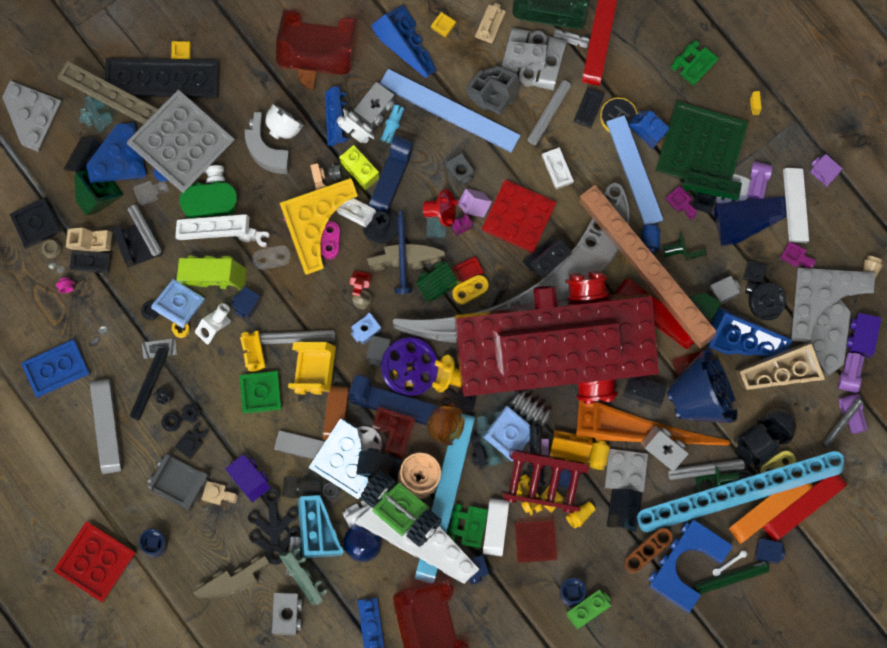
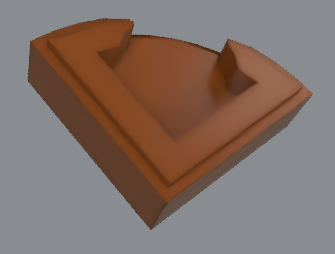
[298,69,317,91]

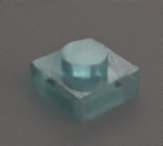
[427,217,446,238]

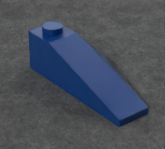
[708,307,792,357]

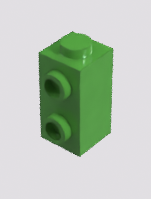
[566,590,611,630]

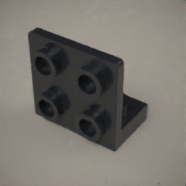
[112,220,163,268]

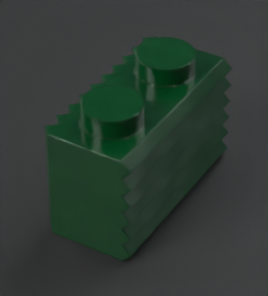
[415,261,462,303]

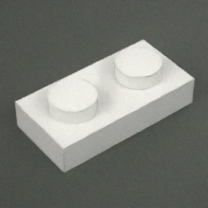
[542,147,574,190]
[337,198,376,227]

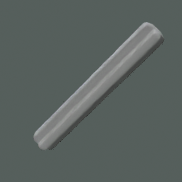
[528,80,571,145]
[259,330,335,345]
[668,459,745,480]

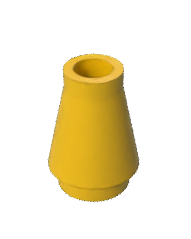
[566,501,595,529]

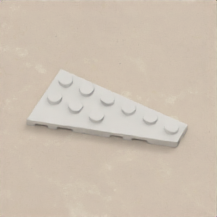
[355,507,479,584]

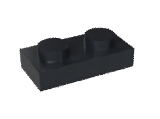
[70,250,111,274]

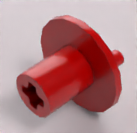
[423,189,459,227]

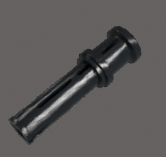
[527,426,545,486]

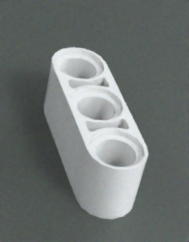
[483,498,509,556]

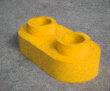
[452,275,488,304]

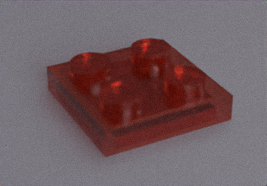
[514,521,557,563]

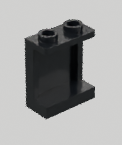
[522,237,572,278]

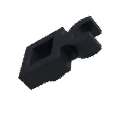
[441,389,477,414]
[175,423,208,460]
[470,434,487,470]

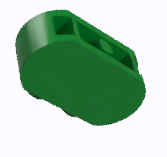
[180,181,238,219]

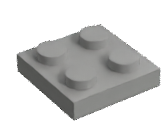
[604,449,648,493]

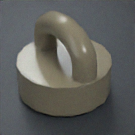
[352,289,373,310]

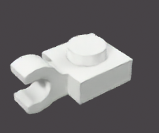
[237,228,270,247]

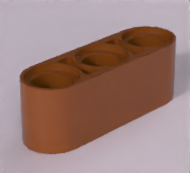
[323,385,349,440]
[624,528,672,574]

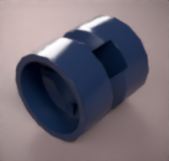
[139,529,168,558]
[559,578,586,606]

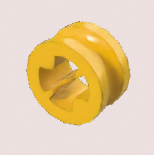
[172,323,190,338]

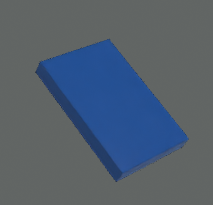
[21,339,90,398]

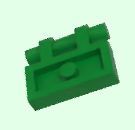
[670,40,719,87]
[447,504,488,549]

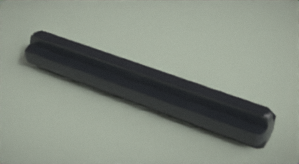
[130,348,168,420]

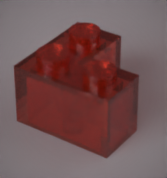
[372,407,416,459]

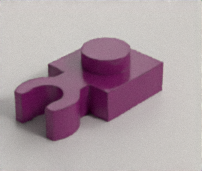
[452,214,473,236]

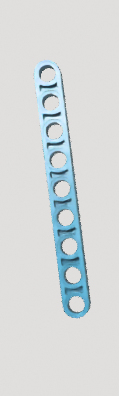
[415,412,475,584]

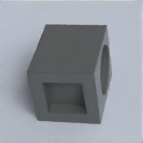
[446,153,474,187]
[366,336,391,367]

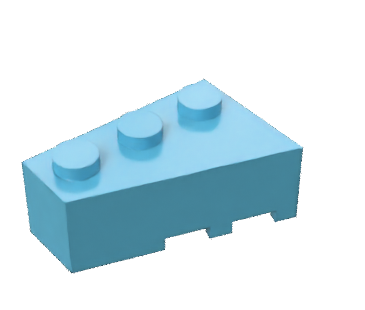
[298,495,344,558]

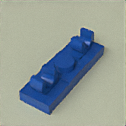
[325,86,349,146]
[358,598,384,648]

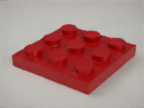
[481,180,557,253]
[53,521,136,603]

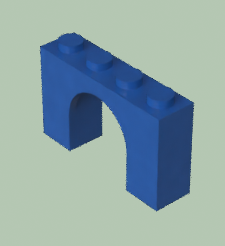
[649,520,733,613]

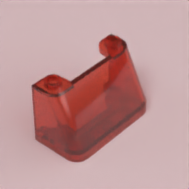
[276,9,357,75]
[393,579,468,648]

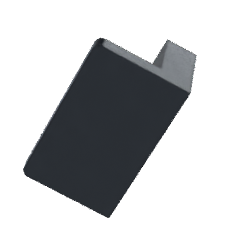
[64,137,102,173]
[607,489,642,532]

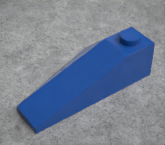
[371,5,437,78]

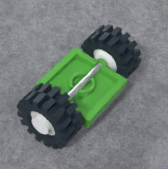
[360,470,442,547]

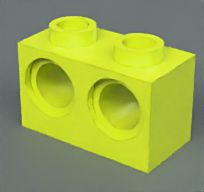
[340,145,379,190]

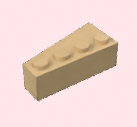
[735,343,825,390]

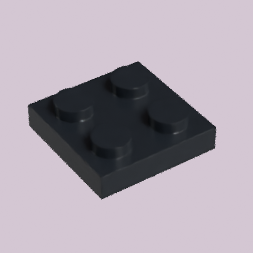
[9,198,61,249]

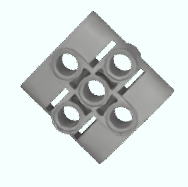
[502,27,567,91]

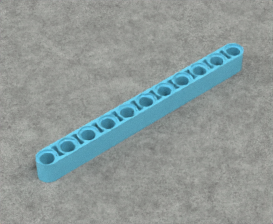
[637,451,844,532]

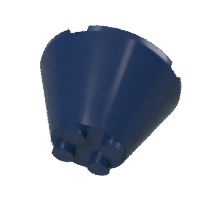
[667,349,738,423]

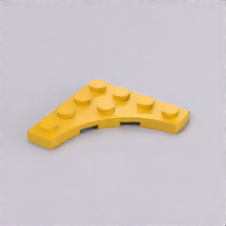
[280,178,358,275]

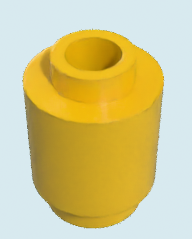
[588,440,610,470]

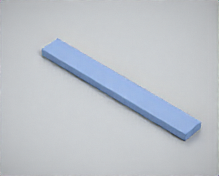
[380,69,520,153]

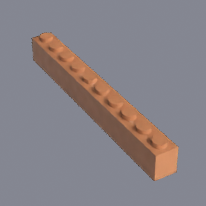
[580,185,717,349]

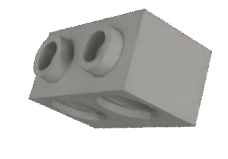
[507,41,547,71]

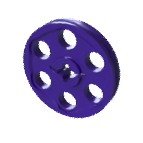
[381,338,438,396]

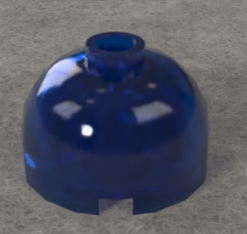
[343,524,382,563]

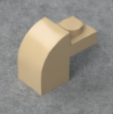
[66,228,112,252]

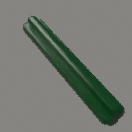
[694,561,769,595]

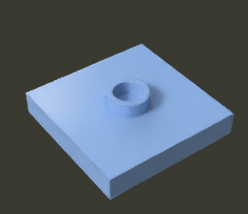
[151,279,205,328]
[483,406,530,461]

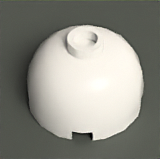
[265,104,304,139]

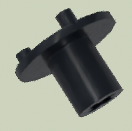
[362,209,398,244]

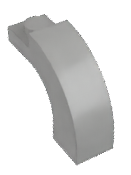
[245,112,289,174]

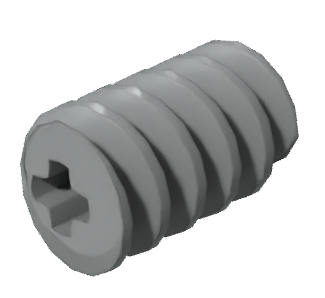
[509,390,551,427]

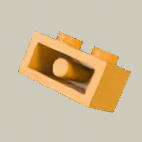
[549,430,592,464]

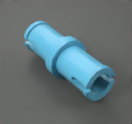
[380,105,405,144]

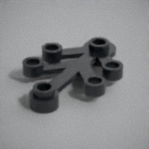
[248,488,300,565]

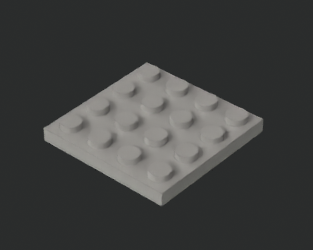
[127,90,235,193]

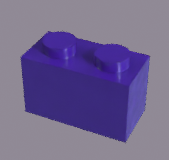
[846,313,881,358]
[225,454,270,503]

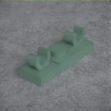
[279,548,327,605]

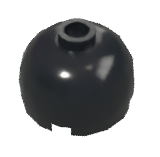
[757,407,797,445]

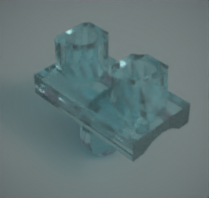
[78,95,112,133]

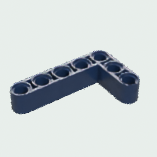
[348,375,446,429]

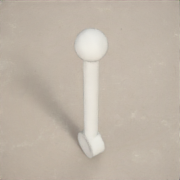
[712,550,747,577]

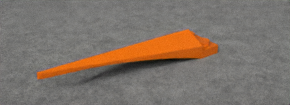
[576,400,730,445]

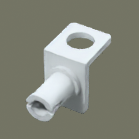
[195,303,231,345]

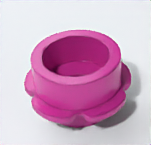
[56,278,75,293]

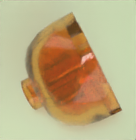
[427,405,465,446]

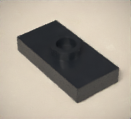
[574,87,605,129]

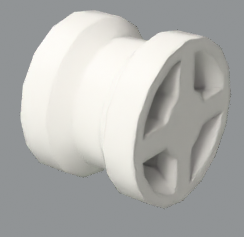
[205,165,225,184]

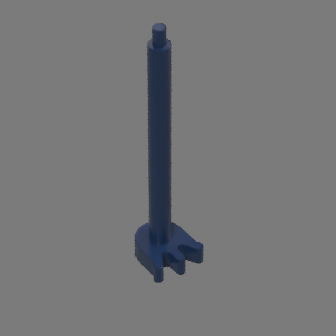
[394,211,412,294]

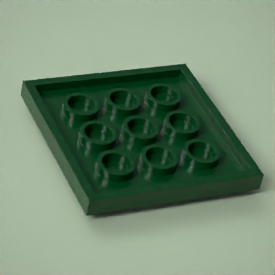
[655,101,748,181]

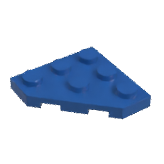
[86,123,146,183]

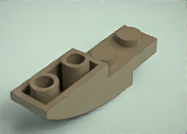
[367,244,445,272]
[193,556,270,598]

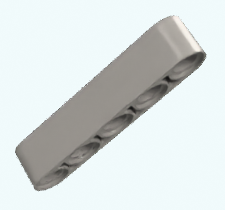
[90,379,122,474]

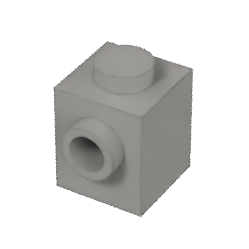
[708,276,740,304]

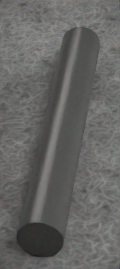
[822,398,864,448]

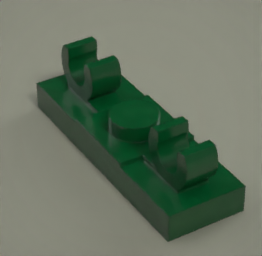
[683,170,742,203]

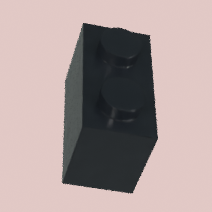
[623,377,668,409]
[356,448,401,483]

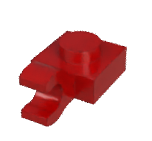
[350,270,372,296]

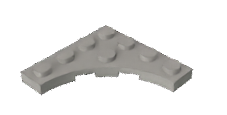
[792,268,875,342]

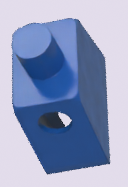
[628,110,669,149]

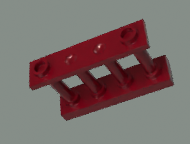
[501,448,590,513]

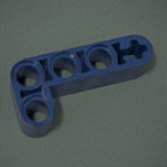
[369,135,413,213]

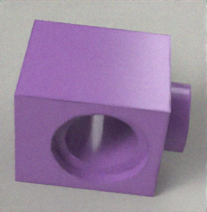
[810,154,843,187]

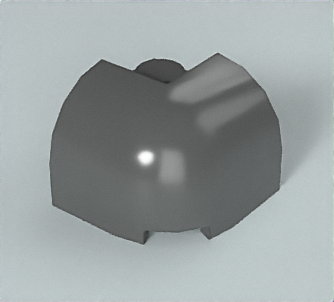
[466,66,520,115]

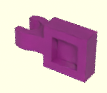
[665,186,697,220]
[780,242,816,269]

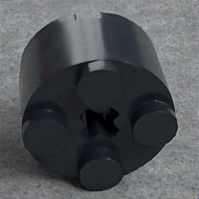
[734,423,780,469]

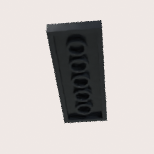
[105,58,219,98]

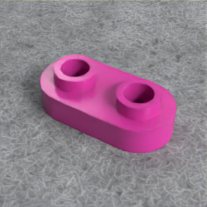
[320,221,340,260]

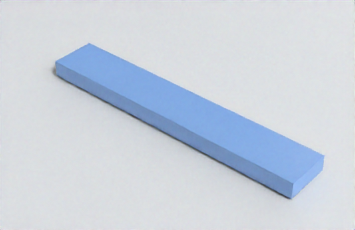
[606,115,663,226]

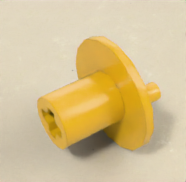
[432,355,461,392]

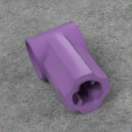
[747,161,773,200]
[838,353,864,393]
[839,394,868,434]

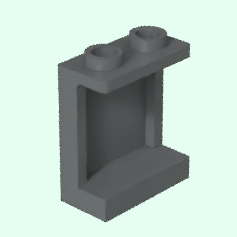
[147,454,210,512]

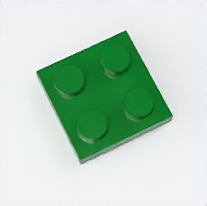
[239,371,282,414]

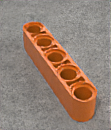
[729,473,814,544]

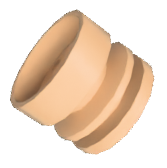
[398,453,441,499]

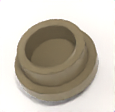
[41,239,61,258]

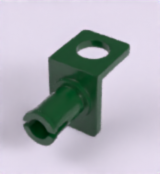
[662,233,707,261]
[696,467,739,493]

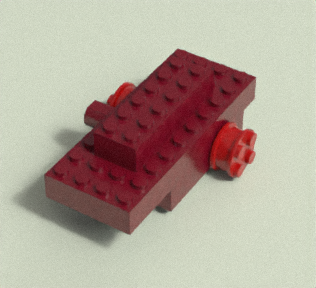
[454,271,659,404]

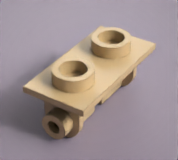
[475,3,506,44]

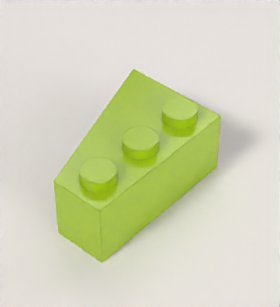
[177,256,247,291]

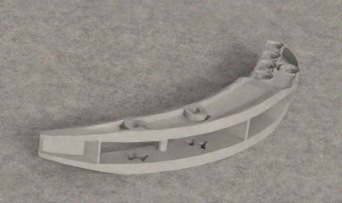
[393,183,629,343]

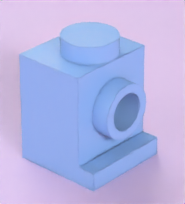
[351,313,381,345]

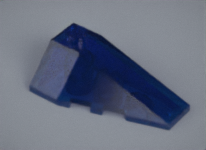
[713,197,787,247]

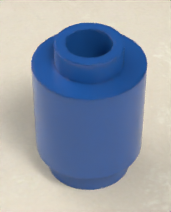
[641,225,660,254]

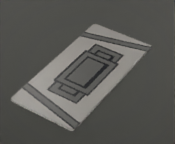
[142,338,177,359]

